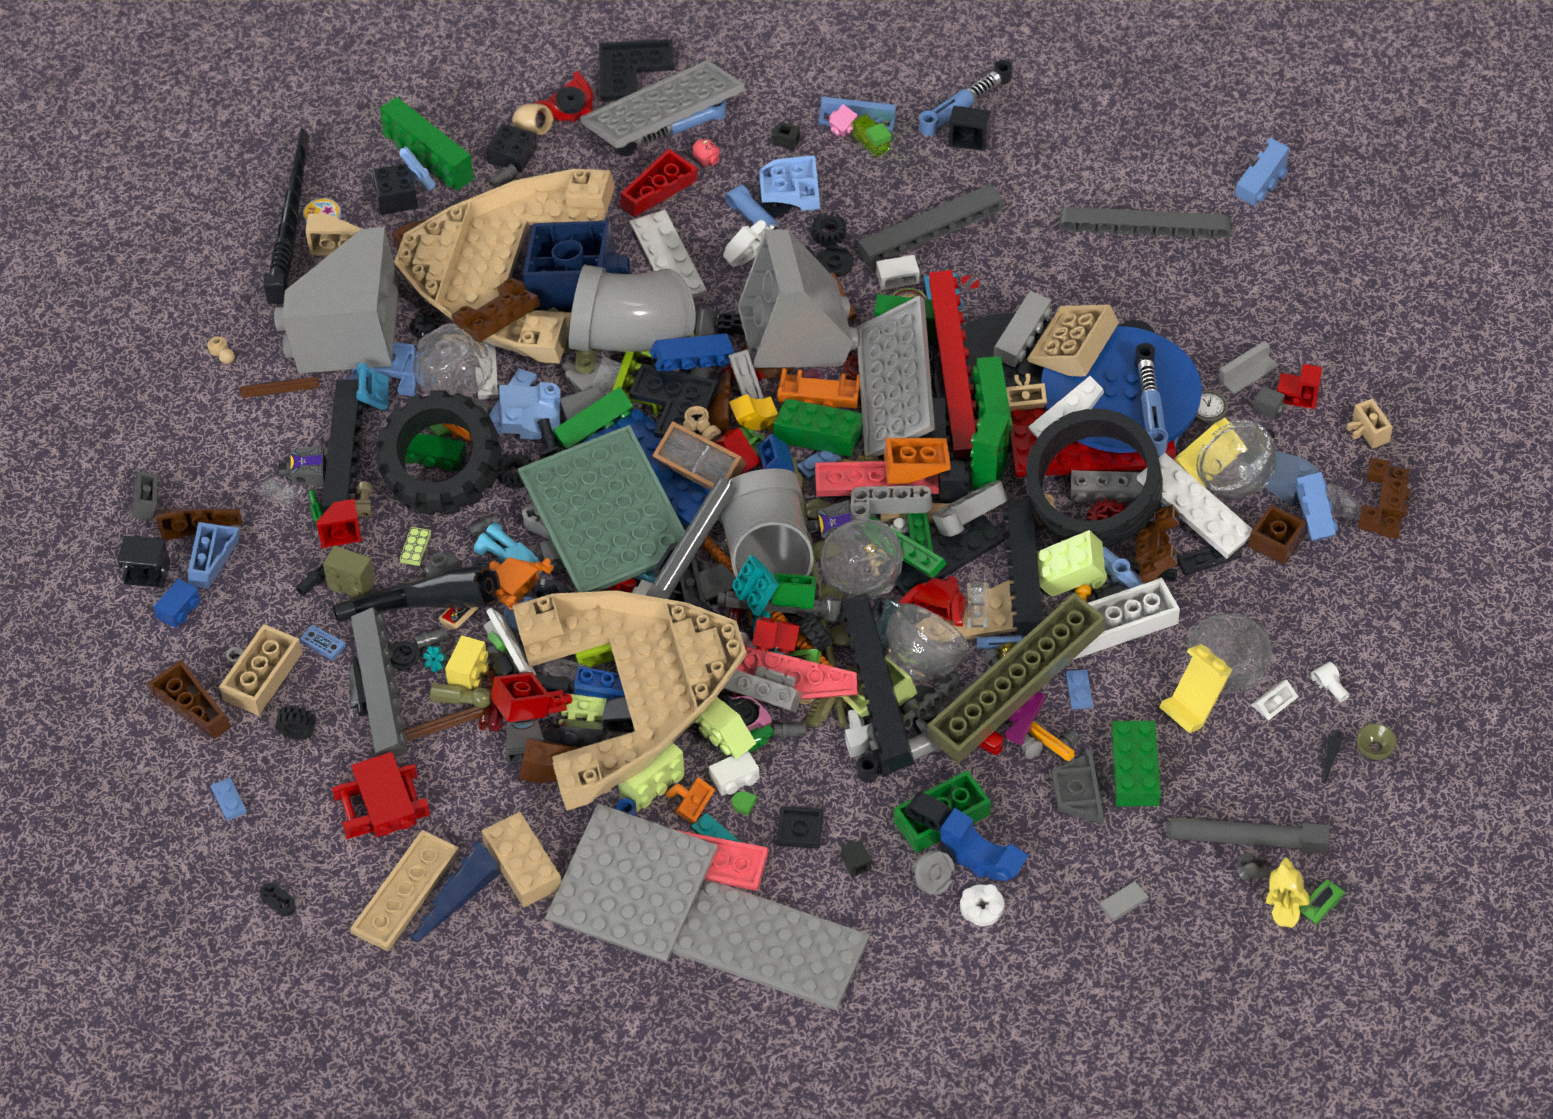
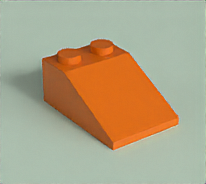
[884,438,951,484]

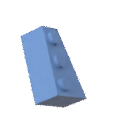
[1235,138,1289,206]
[1295,472,1338,542]
[188,522,239,589]

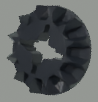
[761,202,792,218]
[410,312,441,339]
[389,641,420,671]

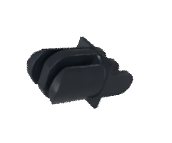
[717,310,745,337]
[487,646,519,676]
[535,672,571,694]

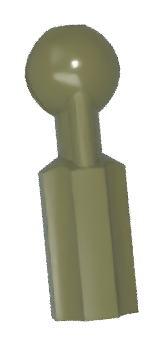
[430,683,492,709]

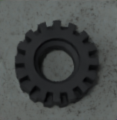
[812,213,846,247]
[497,451,532,489]
[798,612,834,652]
[275,705,316,740]

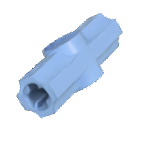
[1103,547,1144,590]

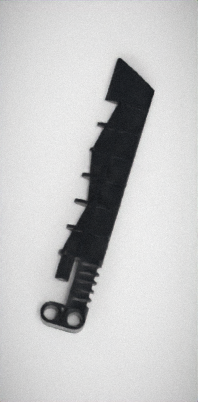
[264,128,310,304]

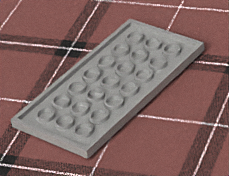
[580,60,745,148]
[856,296,935,460]
[672,880,870,1011]

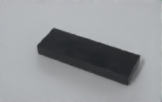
[1177,546,1242,576]

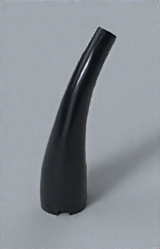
[332,565,500,622]

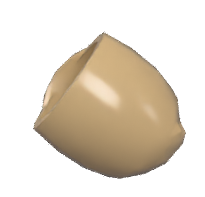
[512,103,554,135]

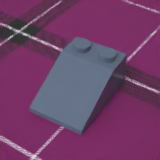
[1244,449,1319,506]

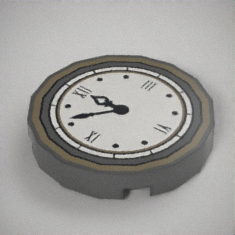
[1194,390,1228,425]

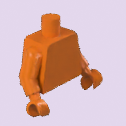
[489,557,554,610]

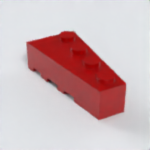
[620,148,698,217]

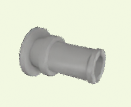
[1021,734,1043,759]

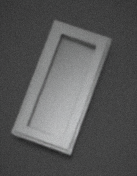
[1100,881,1148,922]

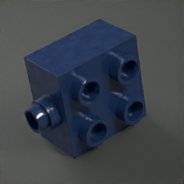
[523,220,630,311]

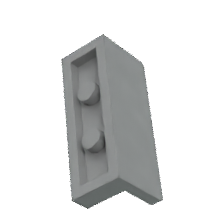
[1218,341,1278,394]

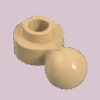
[207,337,235,364]

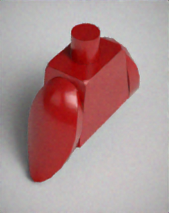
[534,70,594,122]
[897,576,966,627]

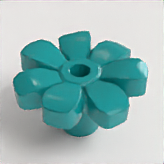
[424,646,447,672]

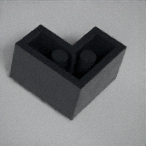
[939,461,969,504]

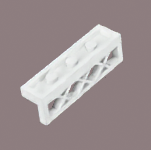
[484,608,537,675]

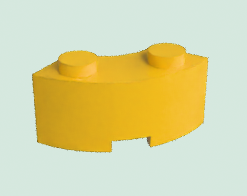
[729,394,778,431]

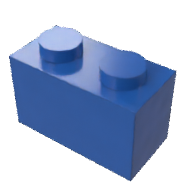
[757,433,795,472]
[153,578,201,628]

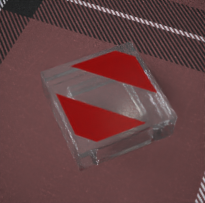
[959,274,981,294]

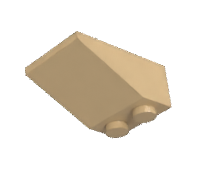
[305,213,361,256]

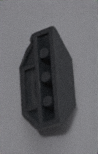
[654,542,706,605]

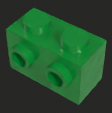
[772,573,817,609]

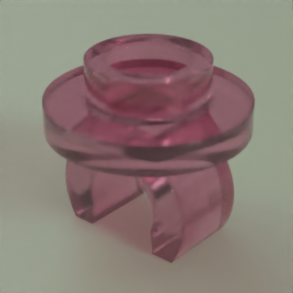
[804,369,824,379]

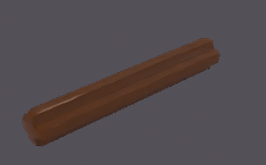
[241,377,319,398]
[403,706,485,742]

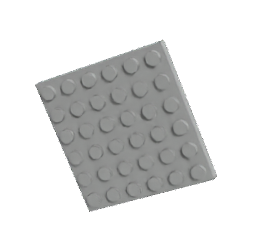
[545,803,718,963]

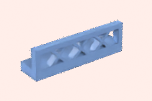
[819,97,896,133]

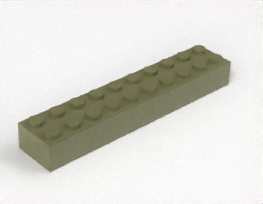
[927,593,1106,764]

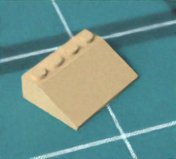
[1027,305,1119,376]

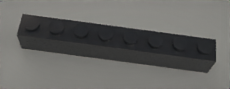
[322,379,364,513]
[1003,499,1043,636]

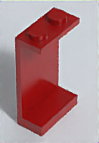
[351,752,417,837]

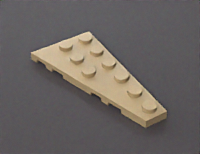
[906,580,1017,649]

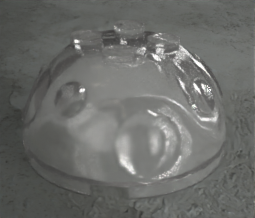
[1196,420,1276,498]

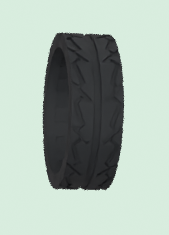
[1026,409,1163,547]

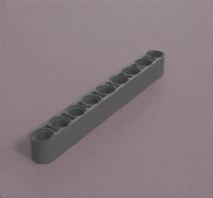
[1059,207,1231,240]

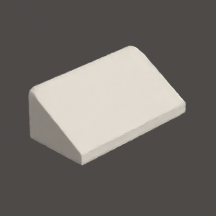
[1251,679,1299,720]

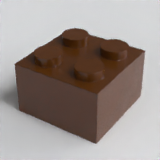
[1249,504,1307,565]

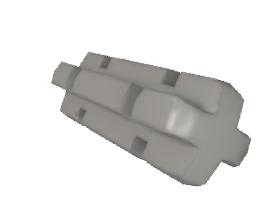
[755,666,796,688]

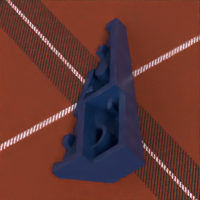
[410,840,500,943]

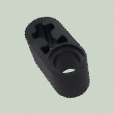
[905,792,952,831]

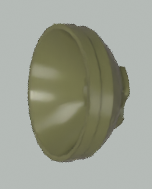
[1357,723,1396,760]

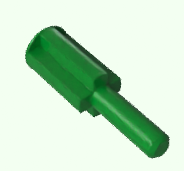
[308,490,323,525]

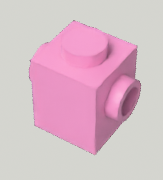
[829,105,859,137]

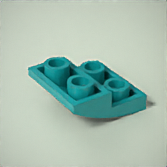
[732,555,779,616]

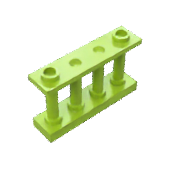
[612,350,664,415]

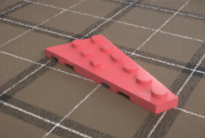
[733,645,859,703]

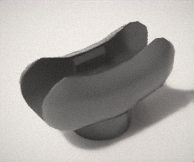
[423,552,462,577]
[1237,853,1271,881]

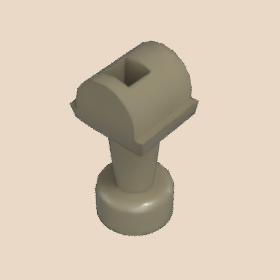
[355,481,373,517]

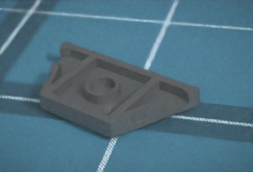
[1051,749,1104,824]

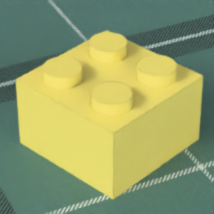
[445,635,490,690]

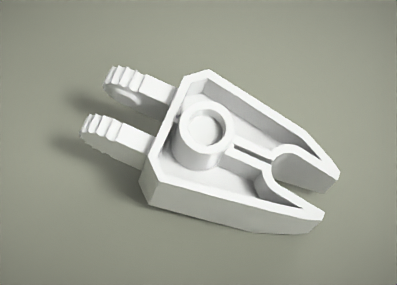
[723,220,770,267]

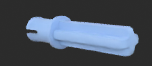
[399,147,436,190]

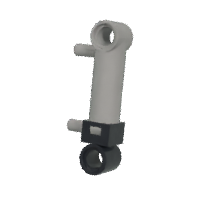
[857,719,941,783]

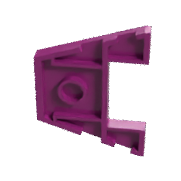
[1006,691,1045,745]

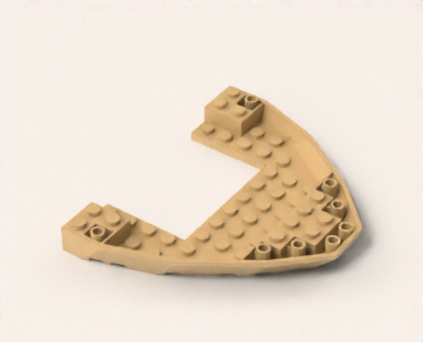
[394,169,615,363]
[512,591,747,811]

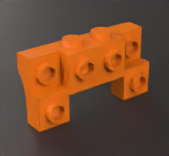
[777,368,860,408]

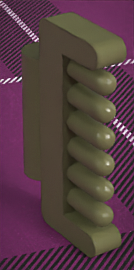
[802,697,836,727]

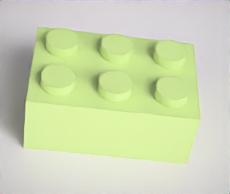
[1037,530,1105,596]
[695,697,756,759]
[618,743,685,811]

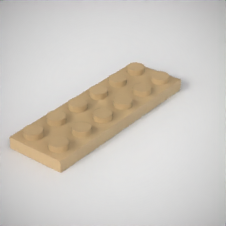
[350,830,459,952]

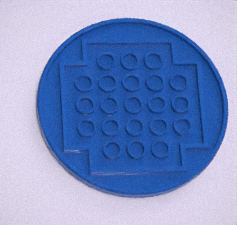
[1041,326,1202,453]

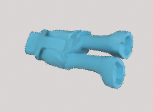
[474,523,541,575]

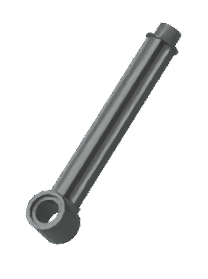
[718,590,843,621]

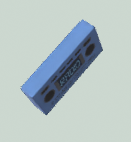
[300,625,346,661]

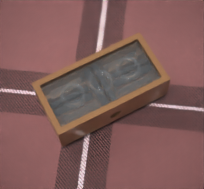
[652,421,746,490]

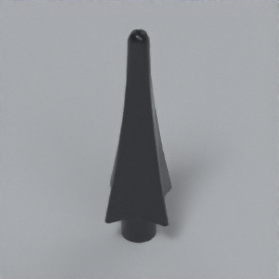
[1322,730,1343,784]

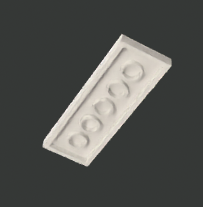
[629,210,707,298]
[1136,453,1253,559]

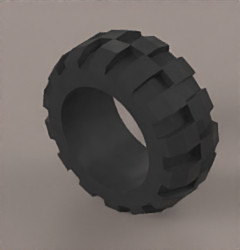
[376,390,502,515]

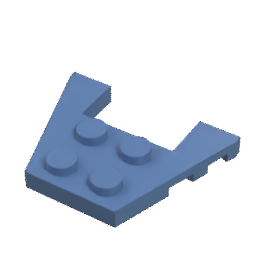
[345,342,416,396]

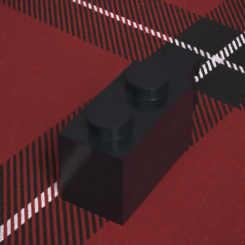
[543,719,606,748]

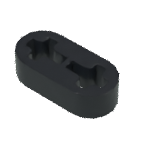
[259,883,296,916]

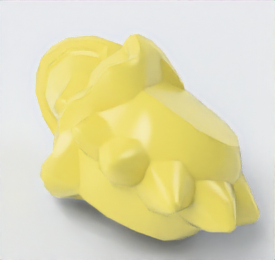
[1266,857,1309,928]

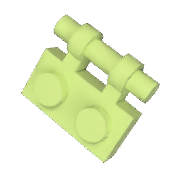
[559,694,607,724]

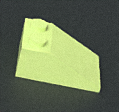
[841,655,918,717]

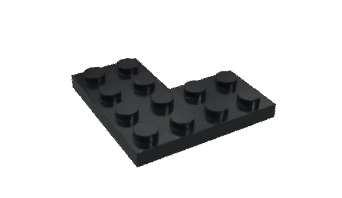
[599,39,674,101]
[629,364,718,439]

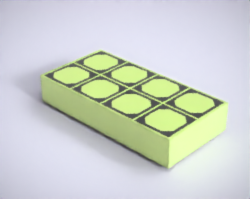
[400,527,431,566]

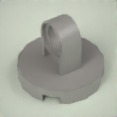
[912,850,954,895]

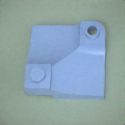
[759,155,820,211]
[499,382,560,440]

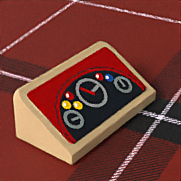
[439,607,479,630]

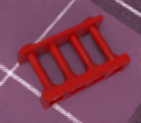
[332,764,430,840]

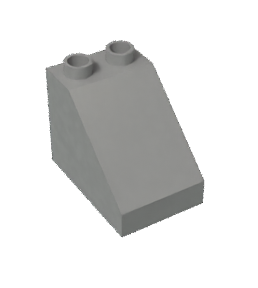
[274,227,399,374]
[738,230,858,368]

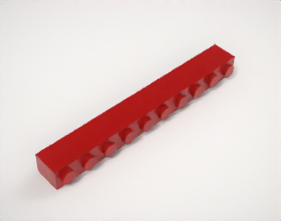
[929,270,978,459]

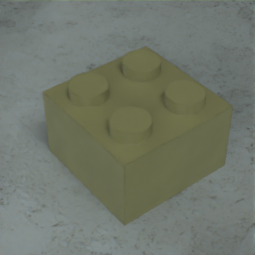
[323,545,376,598]

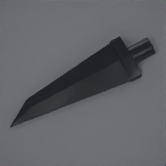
[349,656,367,716]

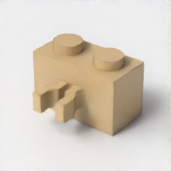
[1006,373,1047,411]
[1347,399,1393,449]

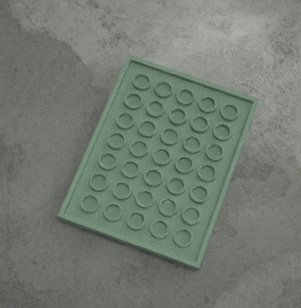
[517,425,685,592]

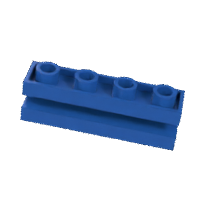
[650,334,735,371]
[574,666,625,699]

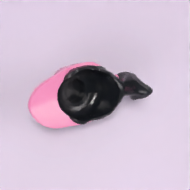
[721,694,772,732]

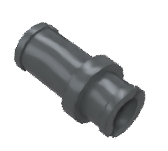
[489,164,518,189]
[468,513,501,538]
[414,628,448,648]
[773,722,806,739]
[1047,729,1080,759]

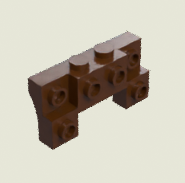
[451,278,540,343]
[1358,457,1411,539]
[1135,504,1180,584]

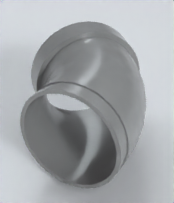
[569,264,696,352]
[718,468,813,577]

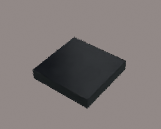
[776,806,824,849]

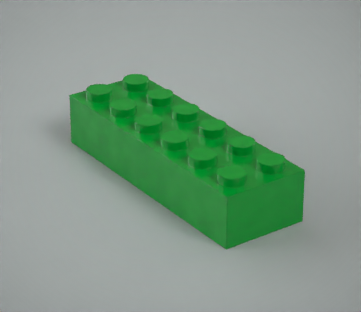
[380,96,474,191]

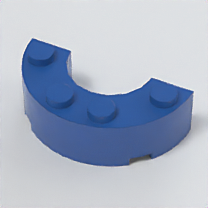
[940,808,1029,881]

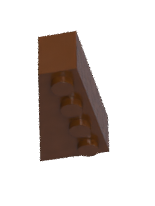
[146,660,231,739]

